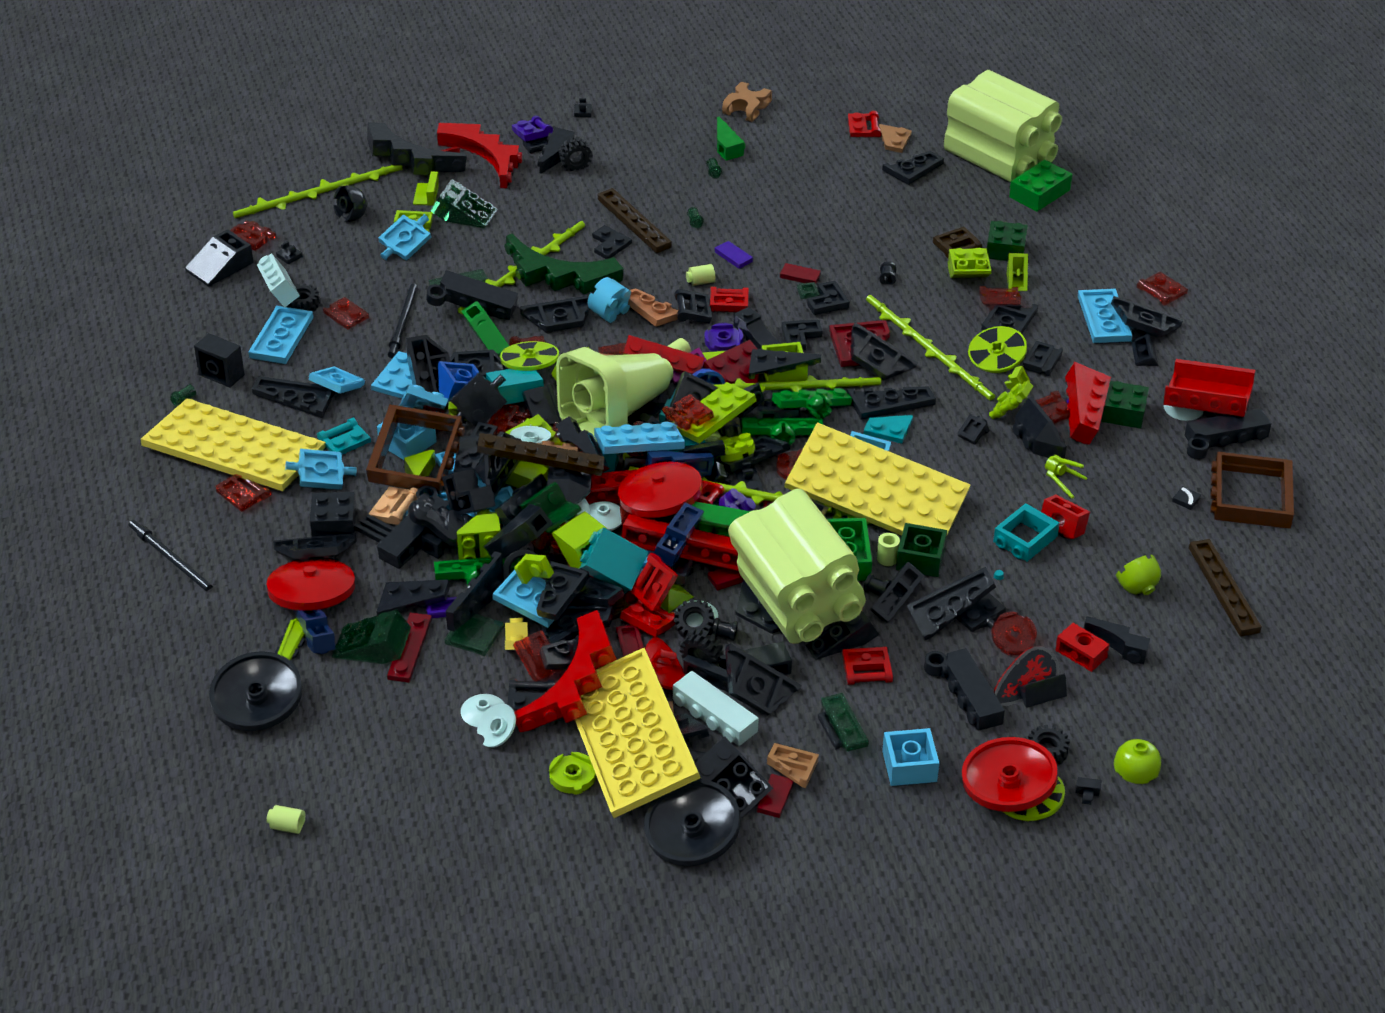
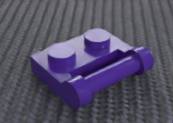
[512,116,553,142]

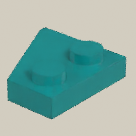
[863,415,913,444]

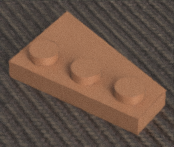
[628,288,678,327]

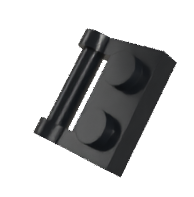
[674,289,712,324]
[507,678,555,712]

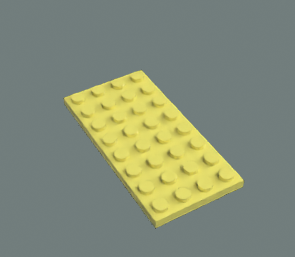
[141,398,326,491]
[784,422,970,536]
[575,648,701,818]

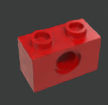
[1041,494,1090,539]
[1055,623,1110,672]

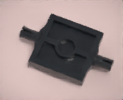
[450,372,507,427]
[956,593,1006,634]

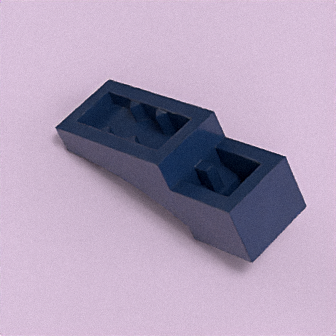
[645,450,714,476]
[654,503,704,567]
[293,609,335,654]

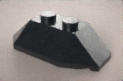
[406,335,451,411]
[1013,396,1067,459]
[474,431,521,497]
[547,466,593,504]

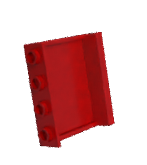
[1163,359,1256,417]

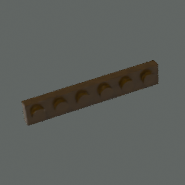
[597,188,672,253]
[476,433,604,476]
[1189,539,1262,637]

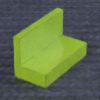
[413,171,439,206]

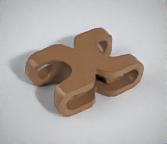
[722,82,772,122]

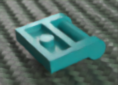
[317,417,371,455]

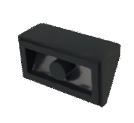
[1131,334,1158,366]
[682,440,726,457]
[1019,673,1067,708]

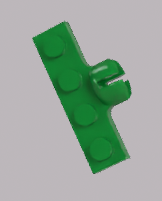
[772,388,852,419]
[742,418,823,446]
[434,556,521,586]

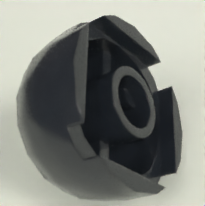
[334,185,368,222]

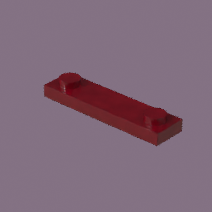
[387,612,432,683]

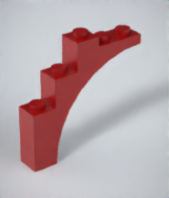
[437,123,523,188]
[515,610,617,732]

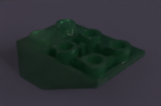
[431,179,497,228]
[332,609,411,664]

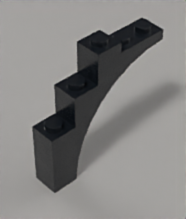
[367,122,466,175]

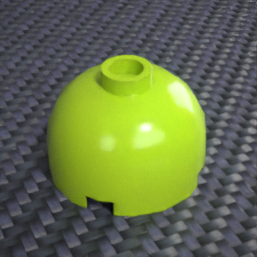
[1116,555,1161,595]
[1114,739,1161,784]

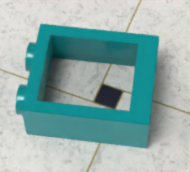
[993,503,1060,562]

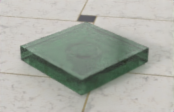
[444,614,504,656]

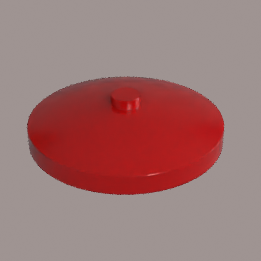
[618,462,703,518]
[267,558,355,611]
[962,737,1058,812]

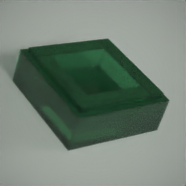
[796,282,819,299]

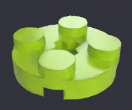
[716,433,755,462]
[549,752,596,795]

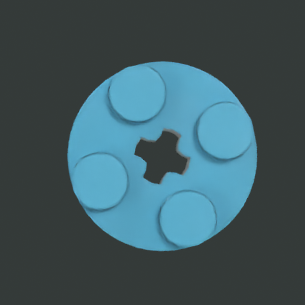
[588,277,631,323]

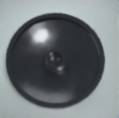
[209,651,303,731]
[644,779,741,866]

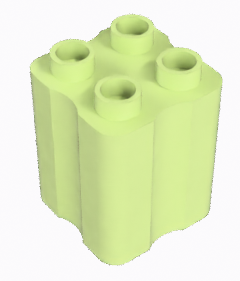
[944,70,1062,182]
[728,489,866,644]

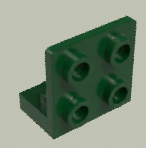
[520,482,582,533]

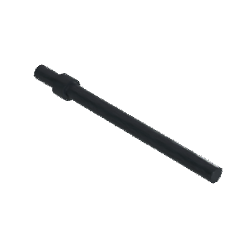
[388,284,417,358]
[129,520,213,591]

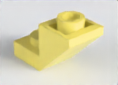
[505,618,528,650]

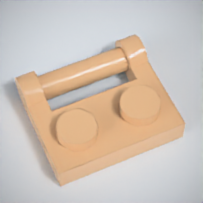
[369,486,418,525]

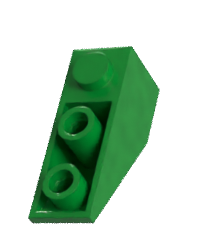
[717,117,746,161]
[461,301,509,356]

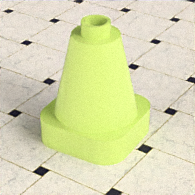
[556,347,673,442]

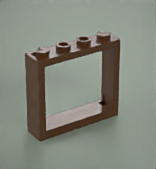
[366,404,465,495]
[1210,452,1294,529]

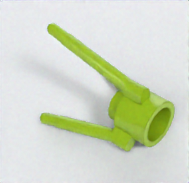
[1045,455,1087,498]

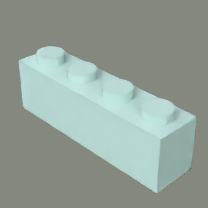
[257,253,300,308]
[673,671,758,746]

